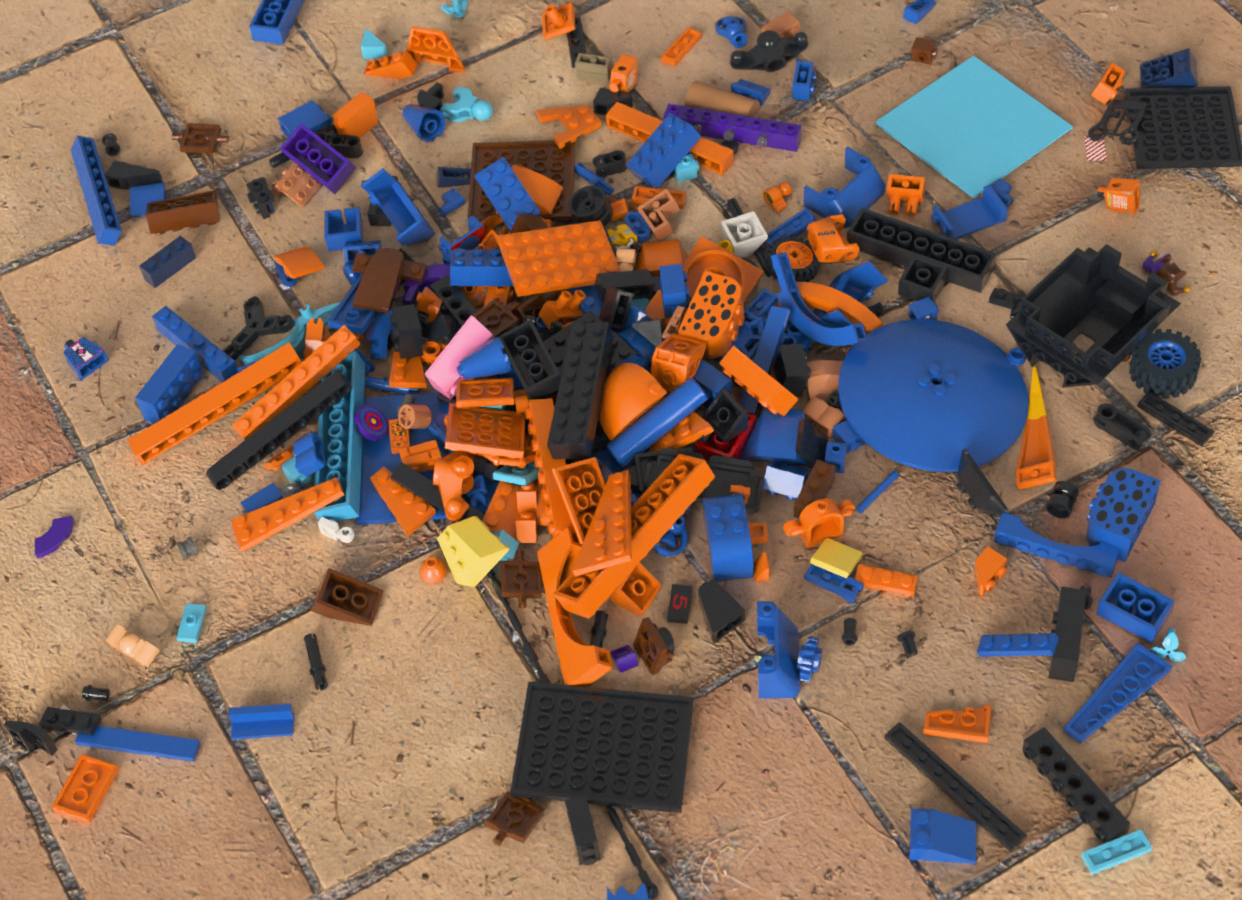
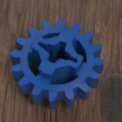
[797,636,823,682]

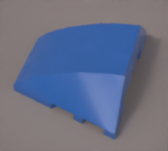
[739,407,813,468]

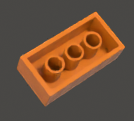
[719,346,798,417]

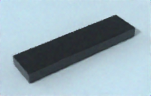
[566,17,587,68]
[1137,391,1214,447]

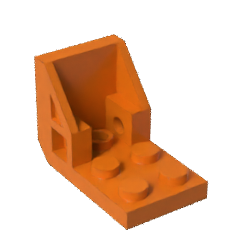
[651,333,707,398]

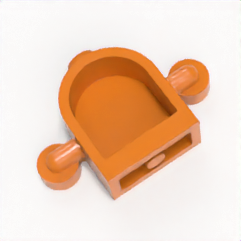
[783,498,855,549]

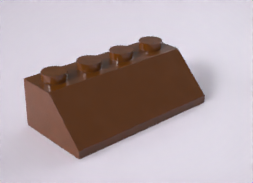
[146,190,220,235]

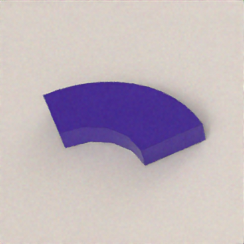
[35,516,74,558]

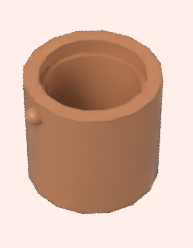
[398,404,432,429]

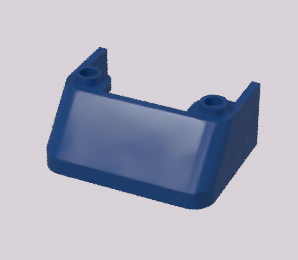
[804,146,885,228]
[361,168,435,247]
[812,260,888,326]

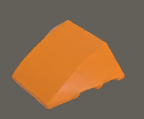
[406,26,466,73]
[496,164,564,216]
[634,239,688,277]

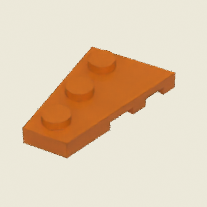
[263,445,294,471]
[923,704,991,743]

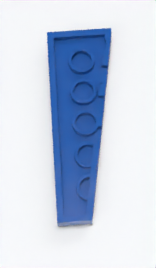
[1063,643,1172,744]

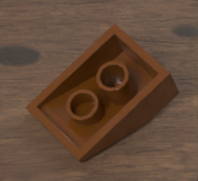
[310,568,384,626]

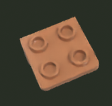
[271,163,321,207]

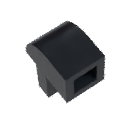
[417,82,444,111]

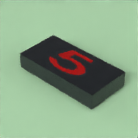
[667,584,692,624]

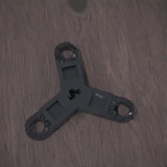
[223,296,295,360]

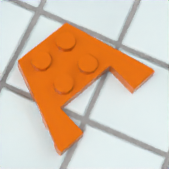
[536,105,601,149]

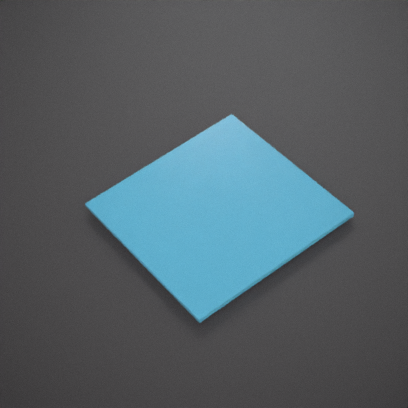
[875,55,1073,199]

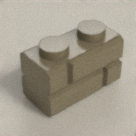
[575,53,613,82]

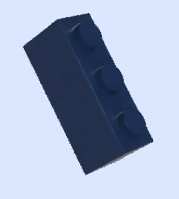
[139,235,196,288]

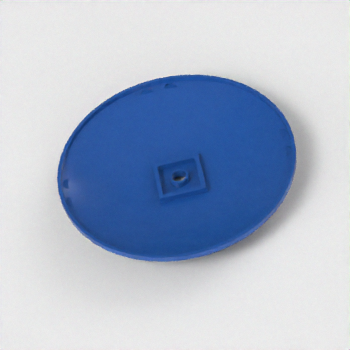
[838,319,1029,472]

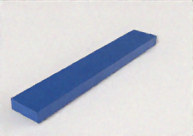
[740,306,790,416]
[75,726,200,762]

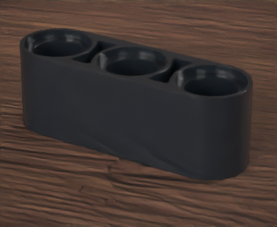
[316,133,363,159]

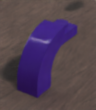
[403,264,450,308]

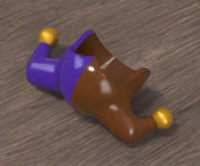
[1142,250,1190,296]

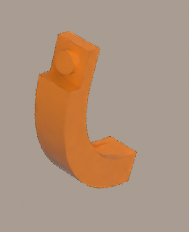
[775,282,884,335]

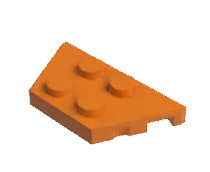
[648,411,714,452]

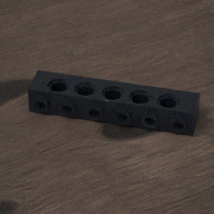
[1022,727,1130,843]

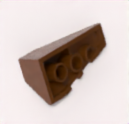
[512,289,569,328]

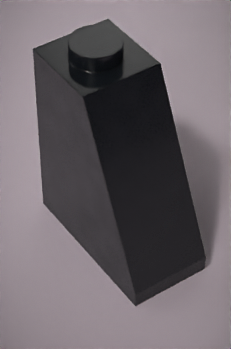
[698,579,745,643]

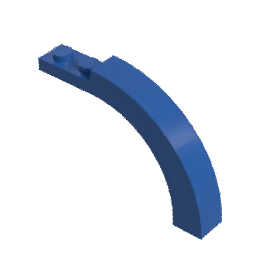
[771,253,868,346]

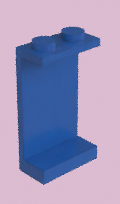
[931,185,1008,240]

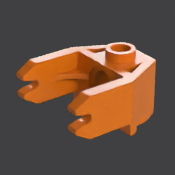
[303,317,331,360]

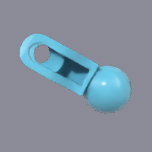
[440,87,493,122]

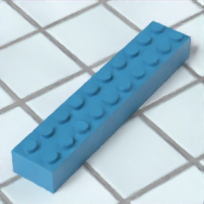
[314,351,365,522]

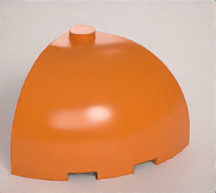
[599,363,667,441]

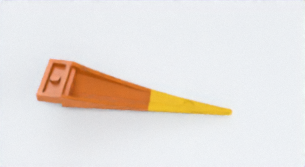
[1016,366,1057,490]

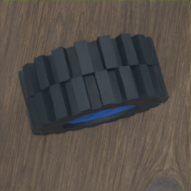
[1129,329,1201,399]

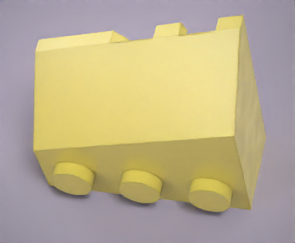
[437,516,510,587]

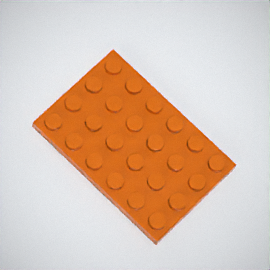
[497,220,621,297]

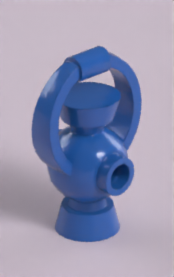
[715,16,748,48]
[653,506,690,557]

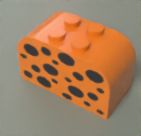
[678,271,745,359]

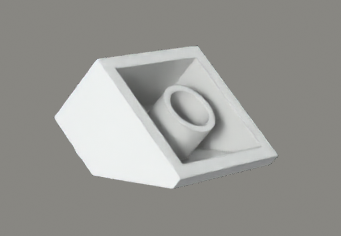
[721,211,768,258]

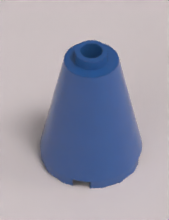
[402,104,446,142]
[456,337,511,379]

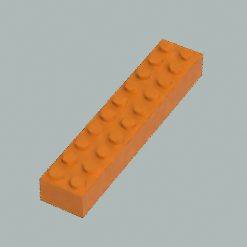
[553,454,715,619]

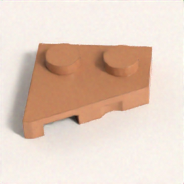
[662,306,687,340]

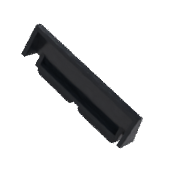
[642,448,764,511]

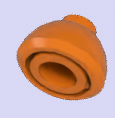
[420,557,447,583]

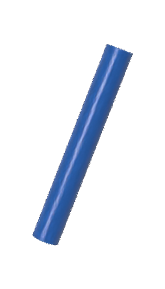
[856,471,899,513]

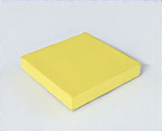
[810,538,863,578]

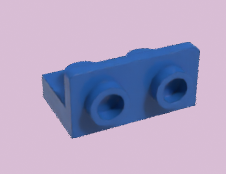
[731,79,770,107]

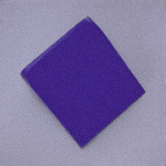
[610,645,638,673]

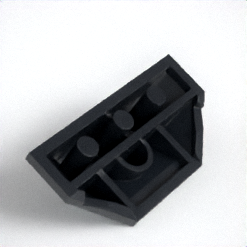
[956,448,1011,517]

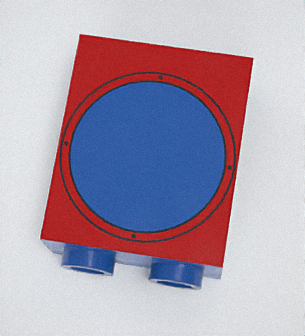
[439,216,486,265]

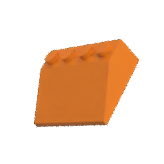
[552,457,606,544]

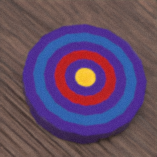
[354,405,389,441]

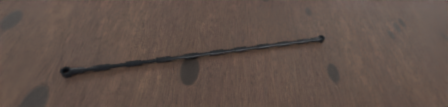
[487,568,658,899]

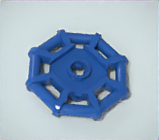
[714,307,766,362]

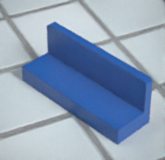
[228,704,295,739]

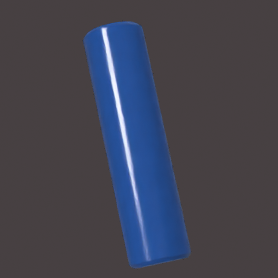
[606,378,708,468]

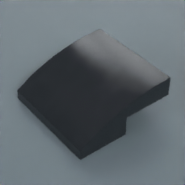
[4,721,58,756]

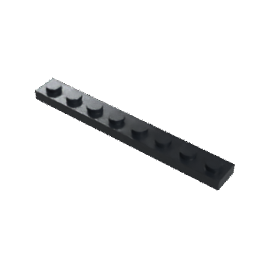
[884,722,1027,853]

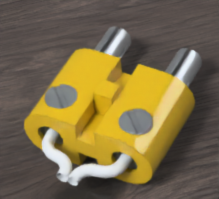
[607,221,638,252]

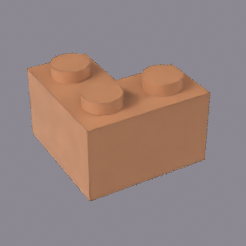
[637,188,681,241]

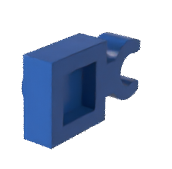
[467,474,488,509]

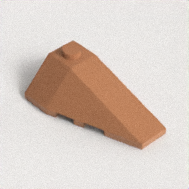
[806,360,843,403]

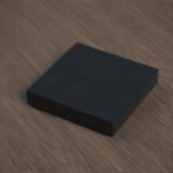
[795,419,828,467]

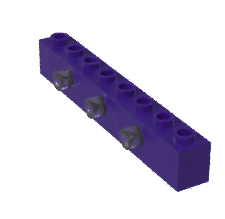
[663,104,801,152]

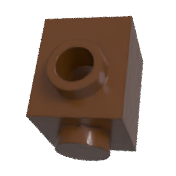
[911,37,938,64]

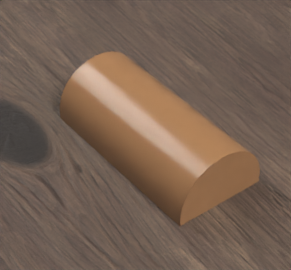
[684,80,760,117]

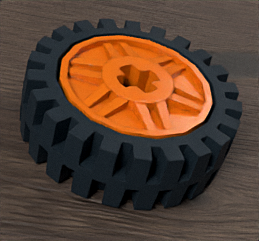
[766,236,820,282]

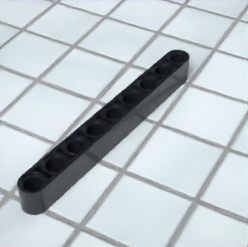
[206,372,352,490]

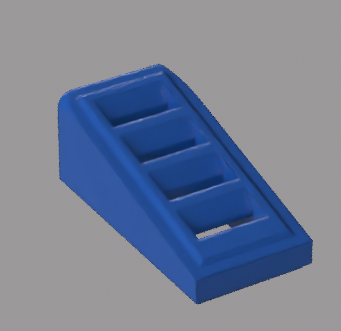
[903,0,936,24]

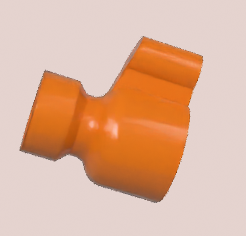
[763,182,792,213]
[514,389,530,414]

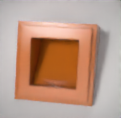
[753,552,770,581]

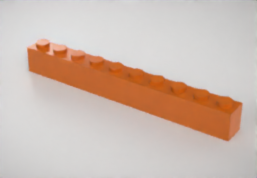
[127,343,302,465]

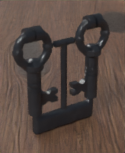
[1088,99,1147,145]

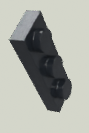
[39,707,102,736]

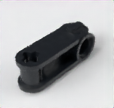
[1093,403,1151,450]

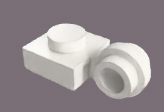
[318,517,355,543]

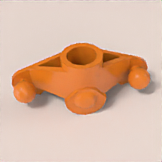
[433,450,476,521]

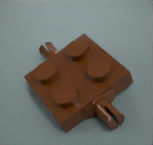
[172,123,229,154]
[467,299,519,338]
[500,550,542,609]
[486,792,545,846]

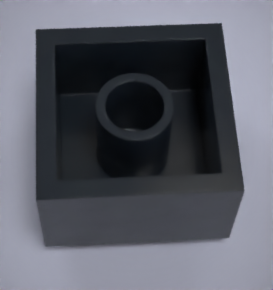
[898,256,948,303]
[389,304,422,359]
[773,344,811,397]

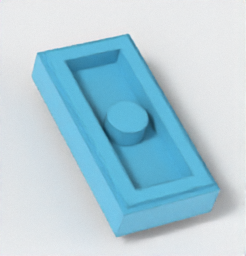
[176,604,207,643]

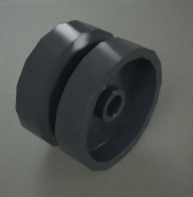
[569,185,613,227]

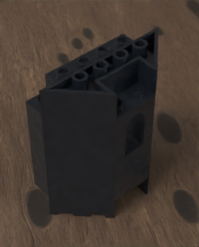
[1006,244,1181,387]

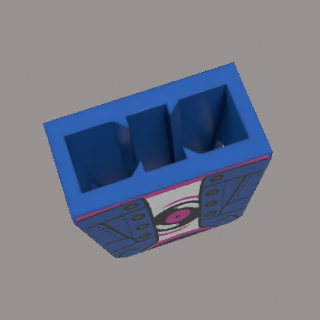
[63,337,109,381]

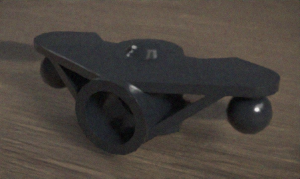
[730,30,808,72]

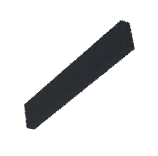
[390,462,485,522]

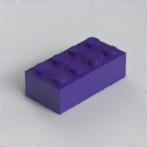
[279,123,356,194]

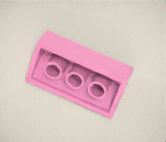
[425,316,494,400]

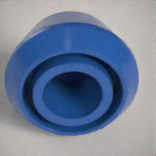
[343,263,361,285]

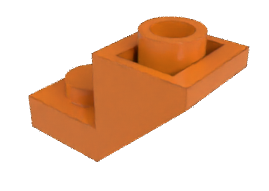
[416,287,442,323]

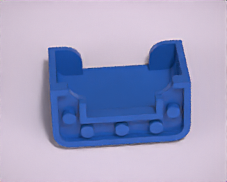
[757,601,800,699]

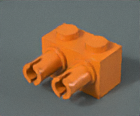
[887,174,926,217]
[539,290,586,330]

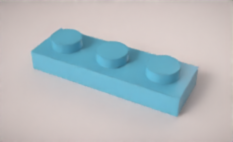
[1081,829,1152,875]

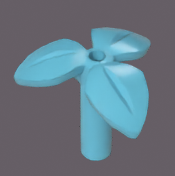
[441,0,468,18]
[1149,628,1186,662]

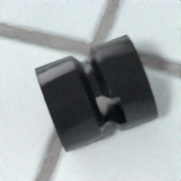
[473,454,505,483]
[1046,481,1079,519]

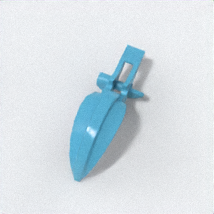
[238,302,340,365]

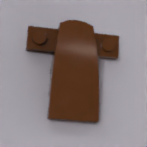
[352,248,427,313]

